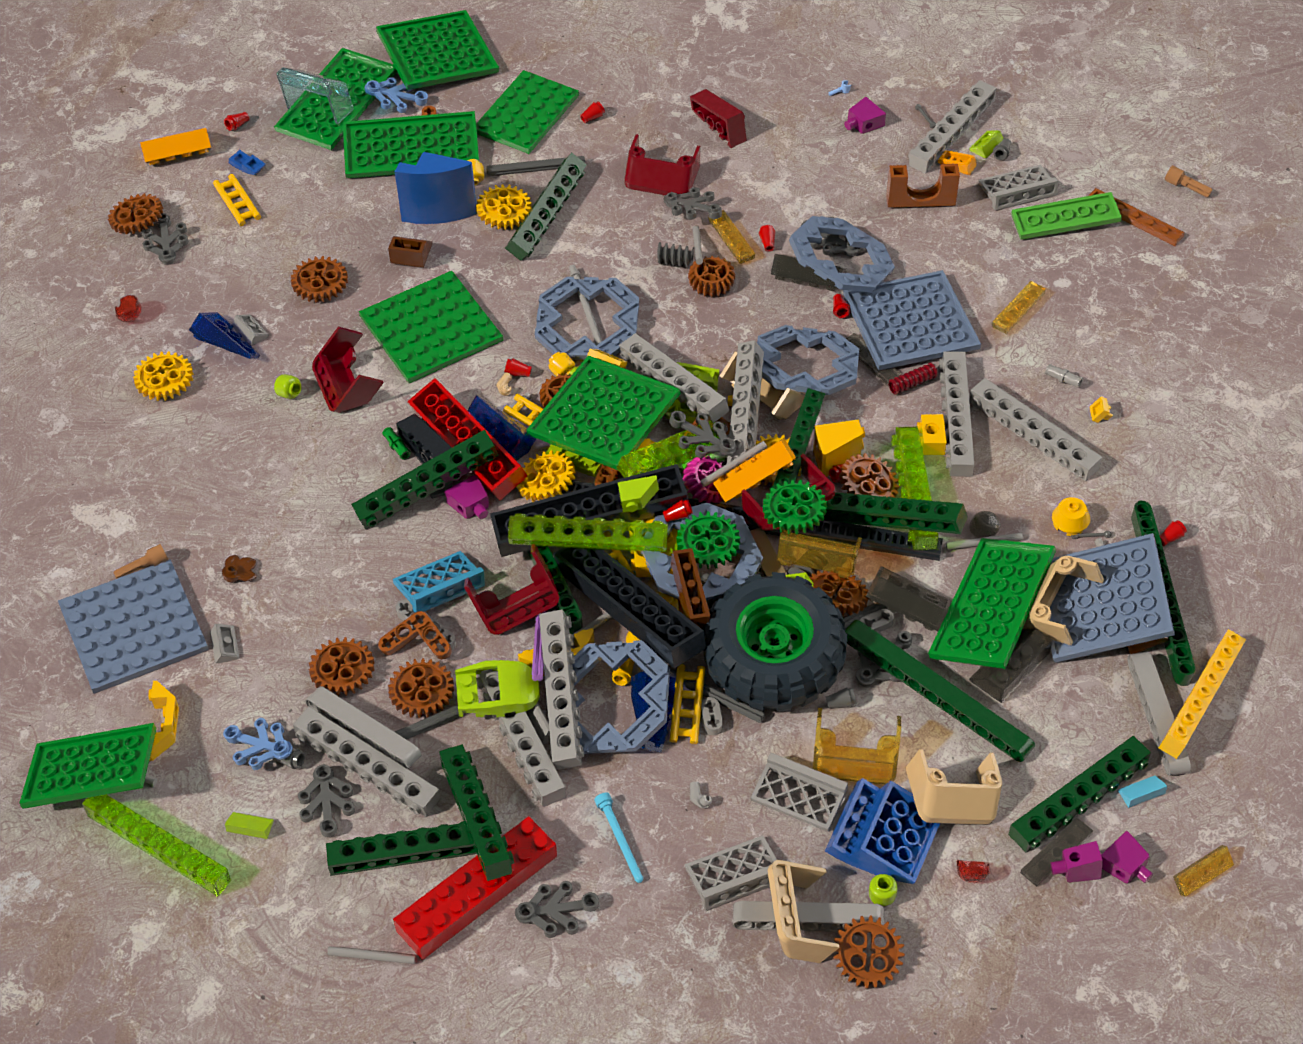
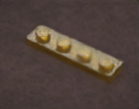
[708,210,755,264]
[992,281,1046,335]

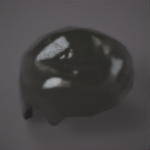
[969,511,1001,538]

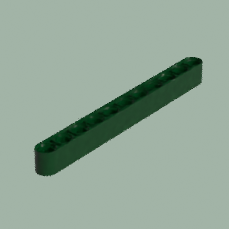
[1131,500,1196,686]
[845,620,1035,762]

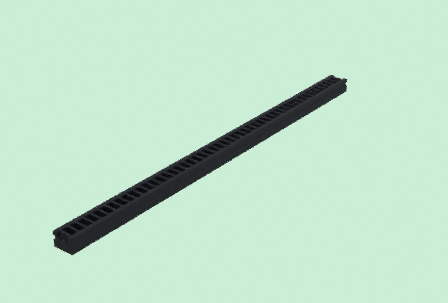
[562,480,943,561]

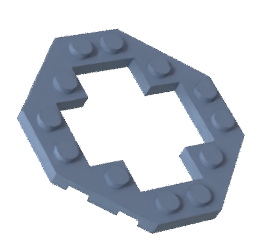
[789,216,895,293]
[535,277,639,360]
[757,325,859,396]
[639,503,763,600]
[558,640,670,754]

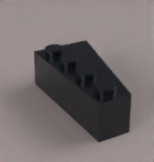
[396,413,452,464]

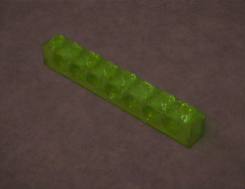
[891,426,938,550]
[508,514,668,552]
[82,794,231,897]

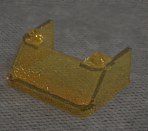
[777,529,862,578]
[813,708,901,785]

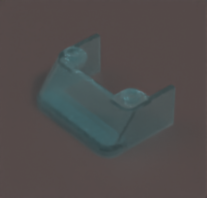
[276,67,354,124]

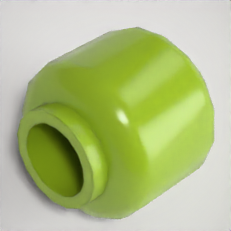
[274,374,302,399]
[869,874,898,906]

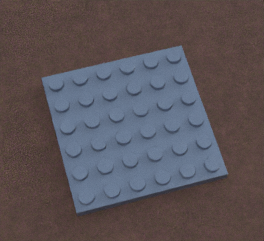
[843,270,981,370]
[1049,533,1175,663]
[58,559,209,694]

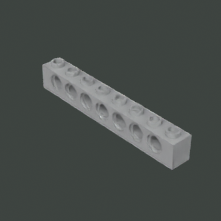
[908,80,996,174]
[619,333,729,424]
[727,340,764,464]
[939,352,974,477]
[969,378,1102,481]
[539,609,584,770]
[477,669,566,807]
[293,707,441,817]

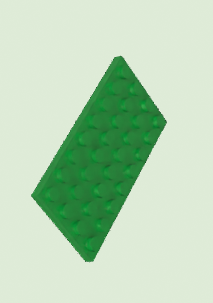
[274,48,397,151]
[343,111,479,178]
[928,538,1056,669]

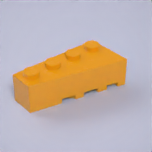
[713,438,796,502]

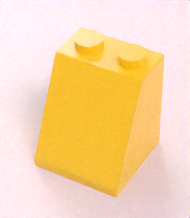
[813,419,865,477]

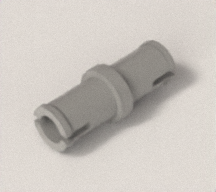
[1045,364,1083,388]

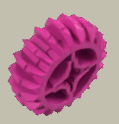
[682,455,723,504]

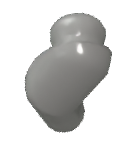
[690,782,712,809]

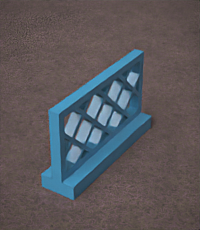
[393,551,485,613]

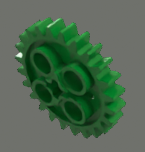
[763,480,827,535]
[676,511,740,569]

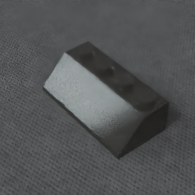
[771,254,848,291]
[866,566,952,631]
[969,629,1053,703]

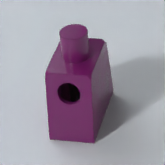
[844,97,886,134]
[445,474,489,519]
[1101,830,1153,884]
[1050,841,1102,883]

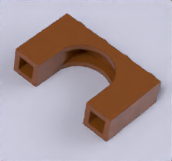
[886,164,960,207]

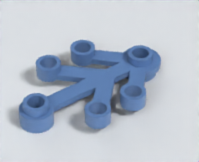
[365,78,428,113]
[223,718,293,770]

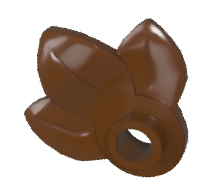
[222,555,257,583]

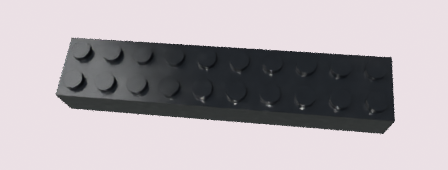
[490,464,688,557]
[553,535,706,669]

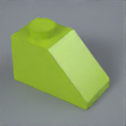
[618,475,659,512]

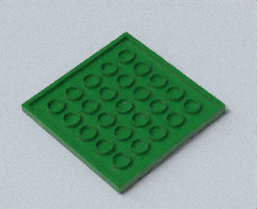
[376,10,499,90]
[359,271,504,384]
[526,355,681,471]

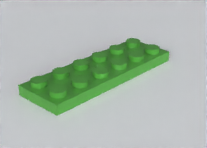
[1011,192,1122,240]

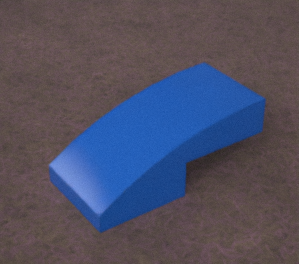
[228,150,265,175]

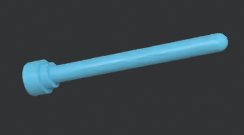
[594,792,643,883]

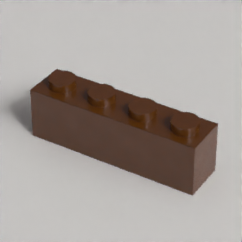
[671,548,710,629]

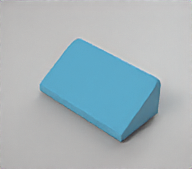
[1118,776,1167,808]

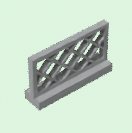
[978,165,1058,210]
[751,752,848,832]
[685,836,777,911]

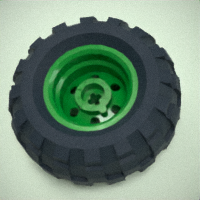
[703,572,847,712]

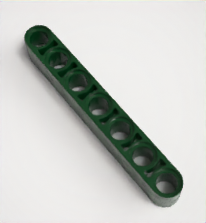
[527,545,583,634]

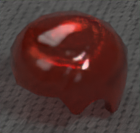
[115,295,142,322]
[957,860,990,884]

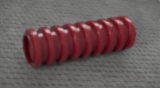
[888,363,938,395]

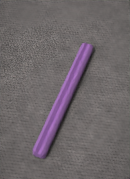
[532,610,547,681]

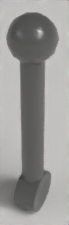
[915,104,936,129]
[1071,531,1111,539]

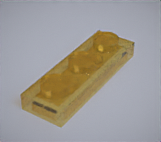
[1173,845,1234,897]

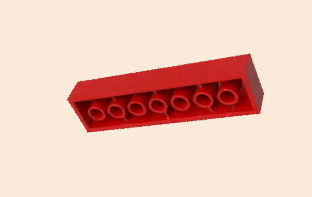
[407,378,528,501]
[393,816,557,961]

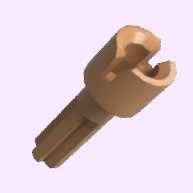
[1165,165,1212,198]
[114,544,169,579]

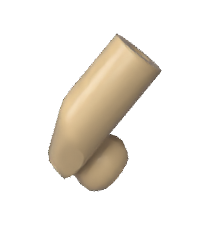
[496,373,512,396]

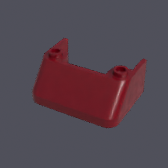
[624,134,701,195]
[312,326,384,413]
[741,453,835,531]
[464,543,559,635]

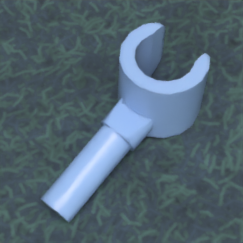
[828,80,851,96]

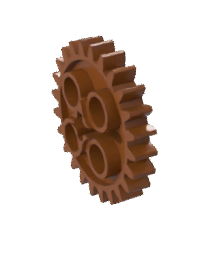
[108,193,164,235]
[291,256,348,303]
[839,453,900,497]
[809,569,870,616]
[309,637,375,697]
[388,658,454,719]
[833,915,905,989]

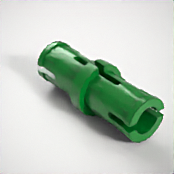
[382,427,411,460]

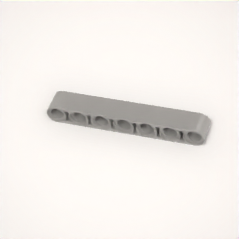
[1127,652,1191,776]
[305,686,422,769]
[733,901,884,933]

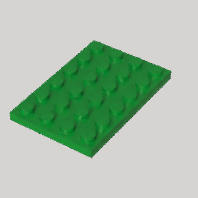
[476,70,579,154]
[19,723,157,809]

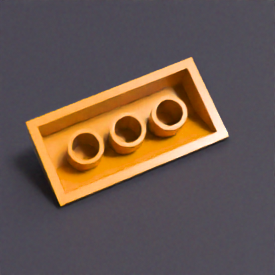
[140,128,211,165]

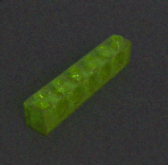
[617,420,719,478]

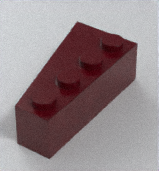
[690,89,747,148]

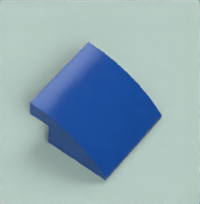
[395,152,477,224]
[825,778,940,884]

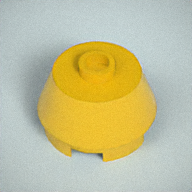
[1052,497,1090,536]

